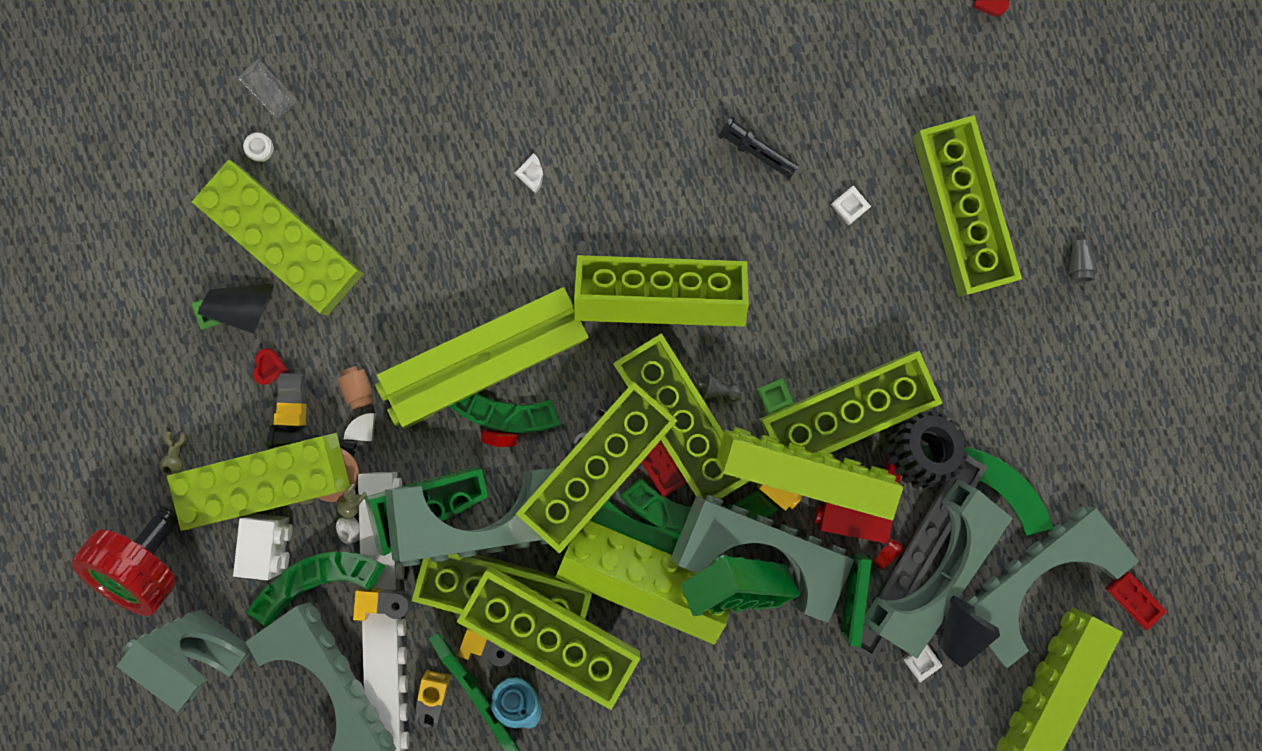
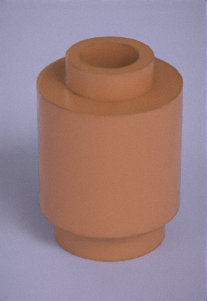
[337,366,373,410]

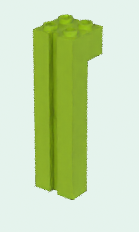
[375,287,589,430]

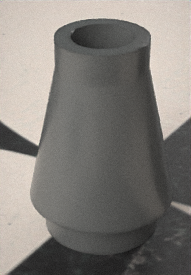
[1068,240,1098,283]

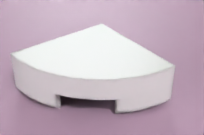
[515,153,543,194]
[344,413,376,441]

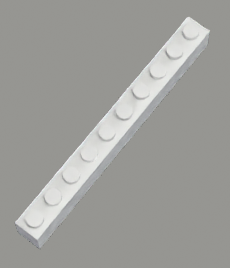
[358,472,409,751]

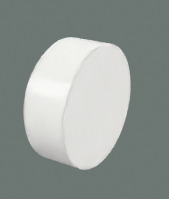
[243,133,274,162]
[336,517,360,545]

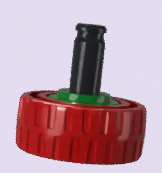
[71,507,178,616]

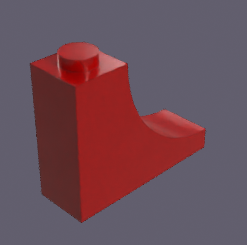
[814,457,901,544]

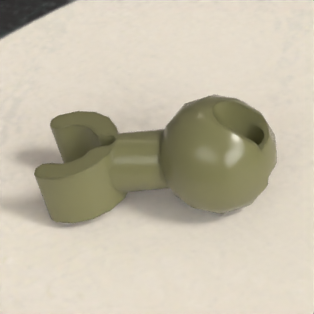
[159,431,188,476]
[337,483,367,518]

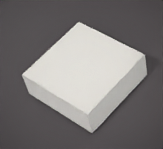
[831,186,871,226]
[902,645,942,682]

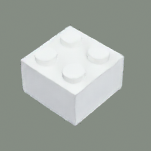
[233,514,293,580]

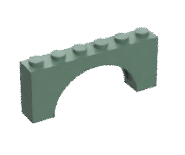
[385,468,556,566]
[864,479,1013,658]
[670,494,854,623]
[963,506,1139,668]
[245,602,397,751]
[116,609,251,713]

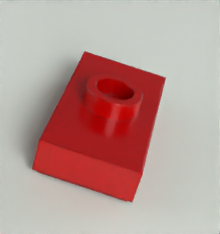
[641,441,687,497]
[1105,571,1167,631]

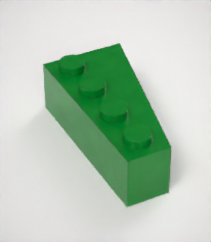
[364,467,488,556]
[681,555,800,616]

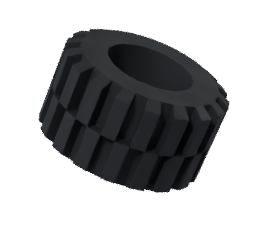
[886,411,968,489]

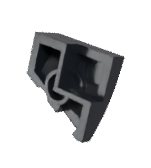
[197,284,274,334]
[938,596,1000,668]

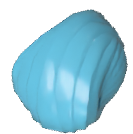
[491,677,542,729]

